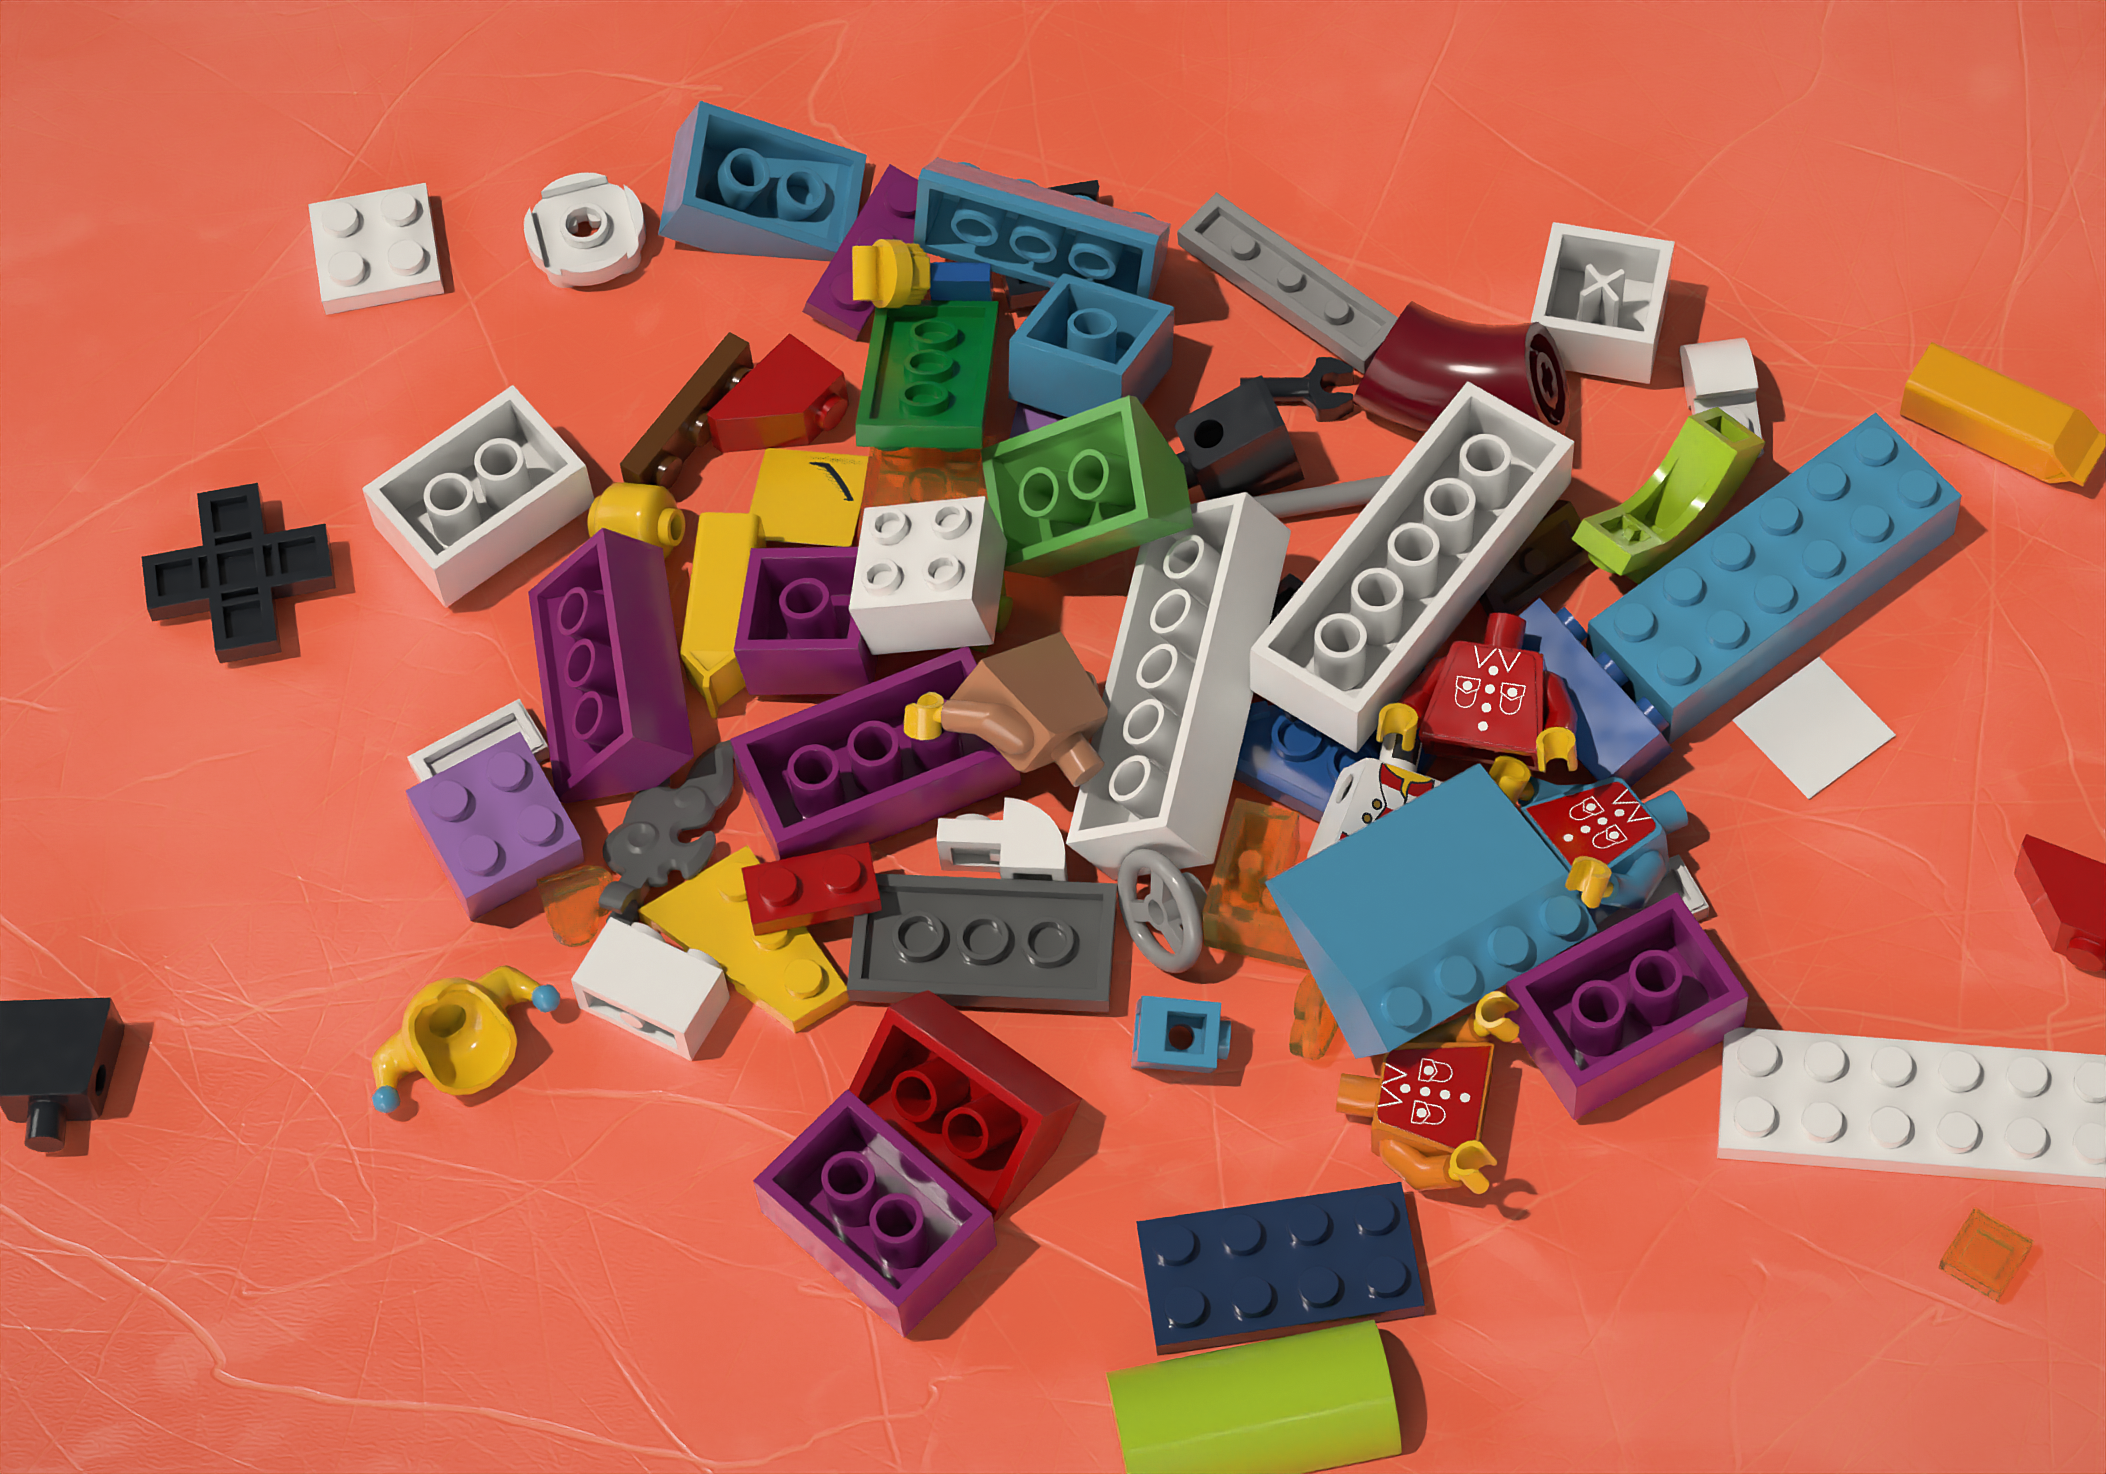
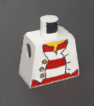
[1307,733,1443,858]

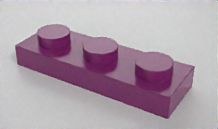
[802,164,918,341]

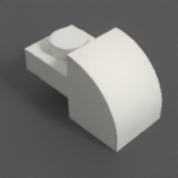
[1679,338,1764,458]
[936,798,1068,881]

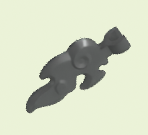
[598,740,734,926]

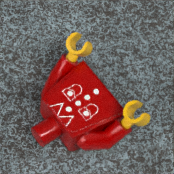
[1376,613,1578,772]

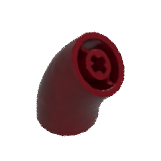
[1352,301,1570,435]

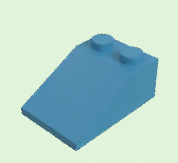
[658,101,867,261]

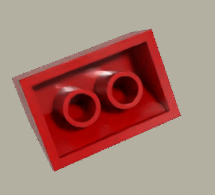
[848,990,1082,1222]

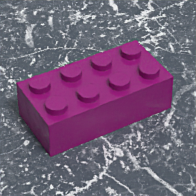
[730,647,1021,861]

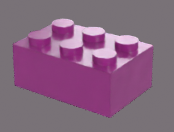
[1504,892,1749,1121]
[753,1089,997,1338]

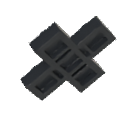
[141,482,336,664]

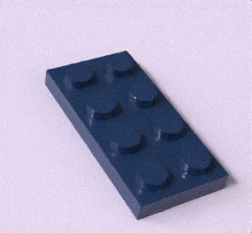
[1136,1182,1425,1356]

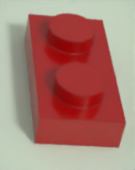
[741,842,882,936]

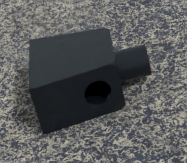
[1174,375,1305,501]
[0,997,125,1152]

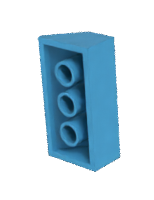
[913,157,1171,300]

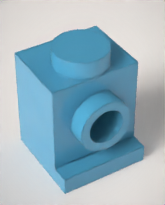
[1131,995,1231,1073]

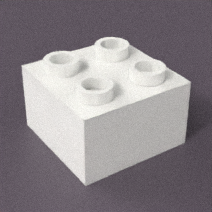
[1531,222,1675,384]
[849,496,1007,655]

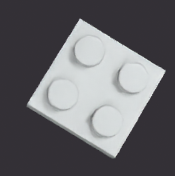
[308,183,444,315]

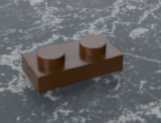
[1478,499,1590,618]

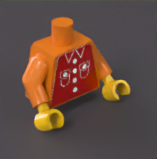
[1336,991,1519,1194]

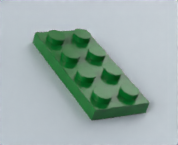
[855,300,999,452]

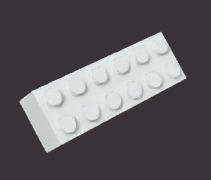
[1250,381,1574,753]
[1066,492,1291,880]

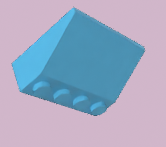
[1265,763,1598,1059]

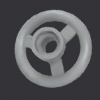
[1117,848,1209,973]

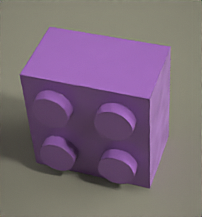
[405,732,584,921]

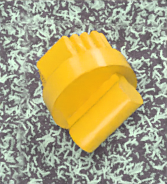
[852,239,931,308]

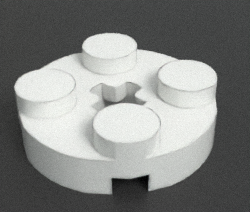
[524,172,646,288]

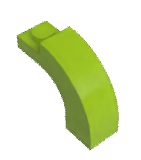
[1572,407,1766,585]

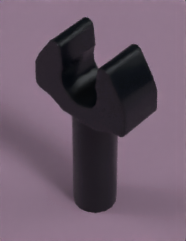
[1240,357,1354,422]

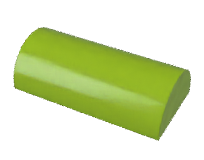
[1106,1320,1402,1474]

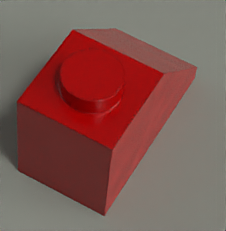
[706,333,849,453]
[2014,834,2106,972]

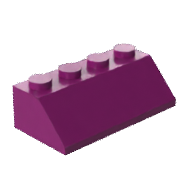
[528,528,694,803]

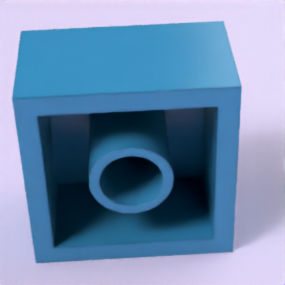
[1008,273,1175,417]

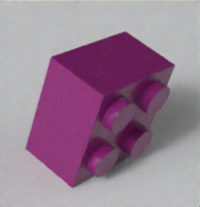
[734,547,878,695]

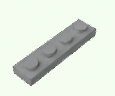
[1177,192,1398,374]

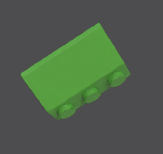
[980,395,1194,578]

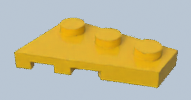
[637,845,849,1034]

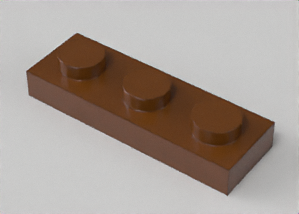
[620,332,754,490]

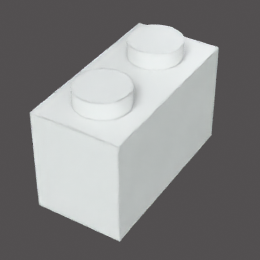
[571,917,730,1061]

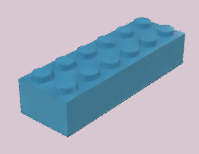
[1586,412,1962,745]

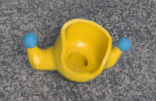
[371,965,561,1114]

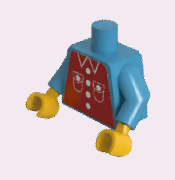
[1488,755,1689,925]

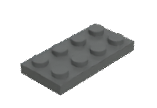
[847,873,1118,1012]

